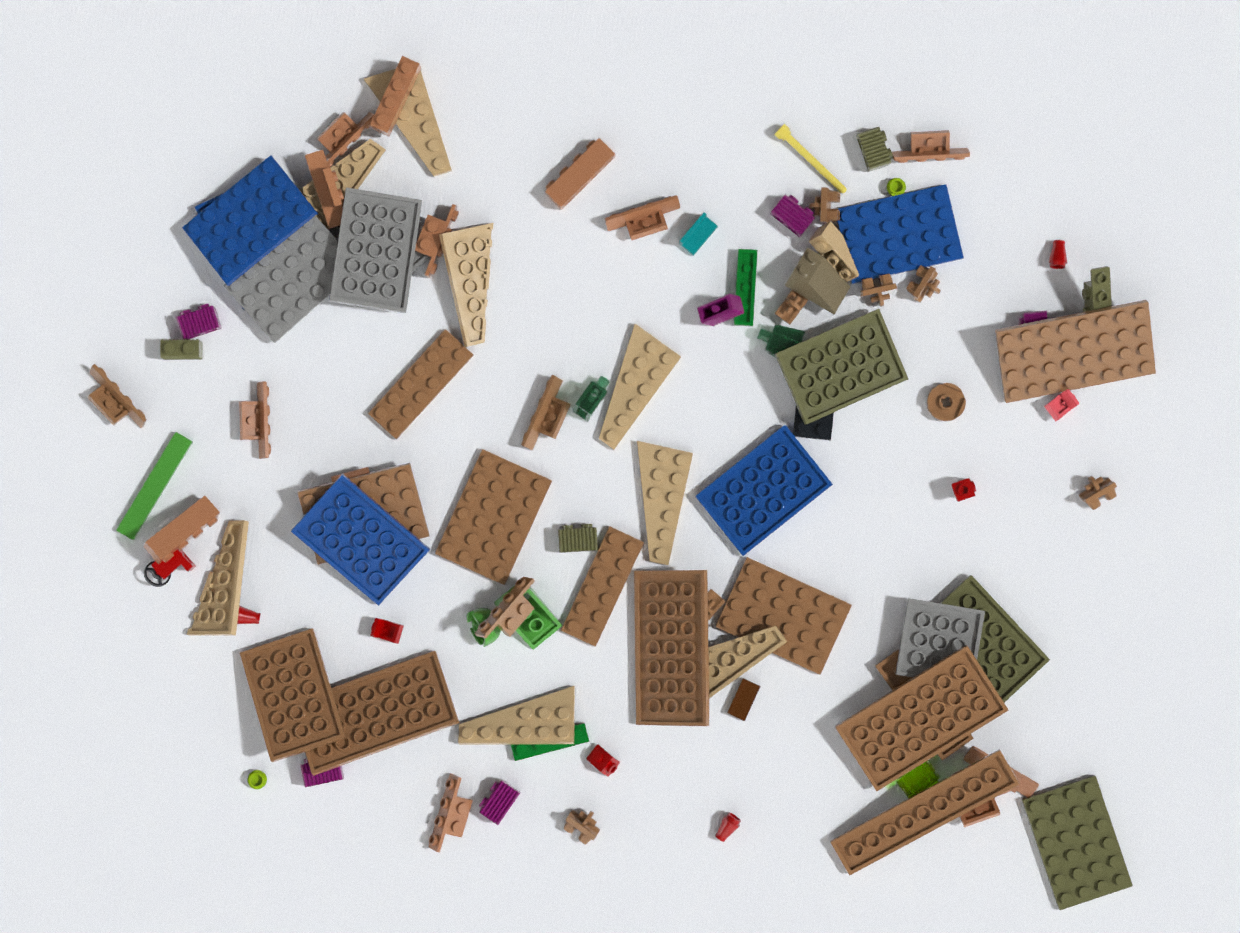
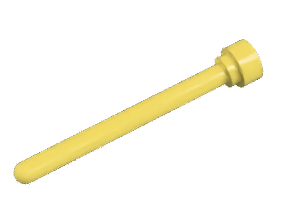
[774,124,847,193]

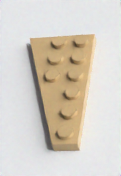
[364,69,452,177]
[300,139,386,230]
[439,223,494,347]
[599,324,681,450]
[637,441,693,565]
[186,520,249,636]
[708,626,788,699]
[458,686,575,745]

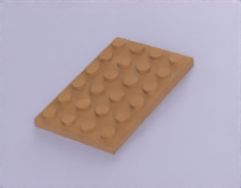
[435,449,552,585]
[297,463,430,565]
[715,557,852,675]
[240,628,346,763]

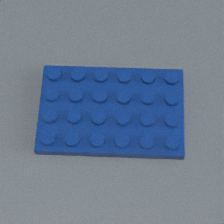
[182,155,318,286]
[837,184,964,284]
[695,425,833,556]
[291,473,430,606]

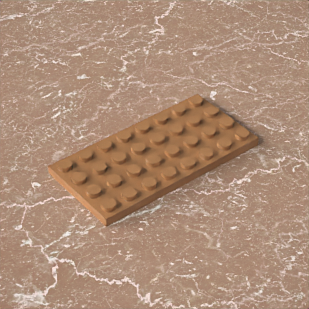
[995,300,1156,403]
[634,570,709,726]
[835,645,1009,791]
[305,651,460,776]

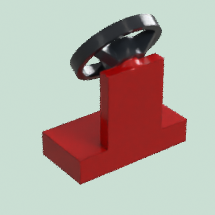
[144,549,196,587]

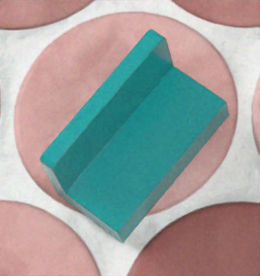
[679,212,718,256]

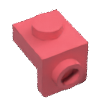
[1044,389,1079,422]

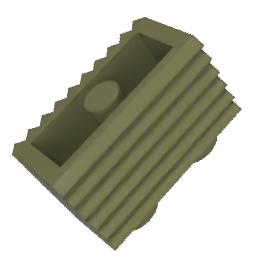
[856,127,893,172]
[160,339,203,360]
[558,524,598,553]

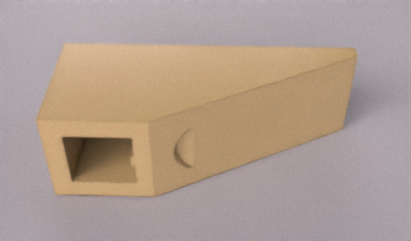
[809,221,859,282]

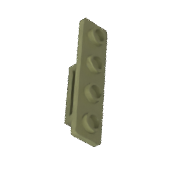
[1082,266,1112,312]

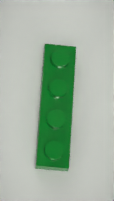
[734,249,758,327]
[511,723,589,761]

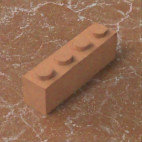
[370,56,421,137]
[545,138,616,210]
[143,496,220,564]

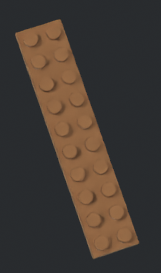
[830,749,1020,876]

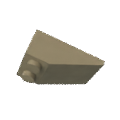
[785,247,851,315]

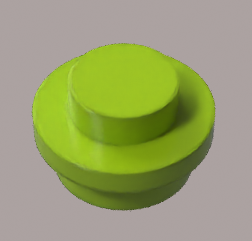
[887,178,906,196]
[247,770,267,789]

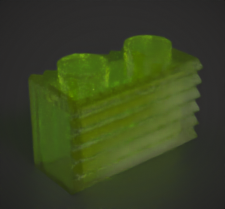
[895,760,941,798]

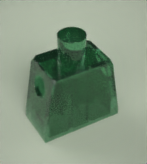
[757,324,805,359]
[572,376,610,422]

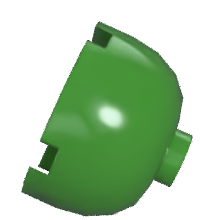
[466,608,501,647]

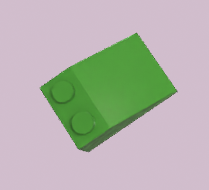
[494,585,563,650]

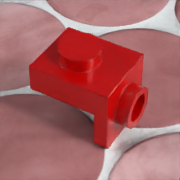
[951,478,976,502]
[370,618,404,644]
[586,744,620,777]

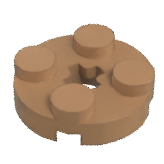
[927,383,966,422]

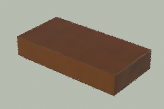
[727,678,761,721]

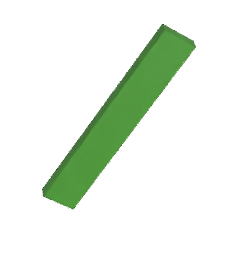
[116,432,193,540]

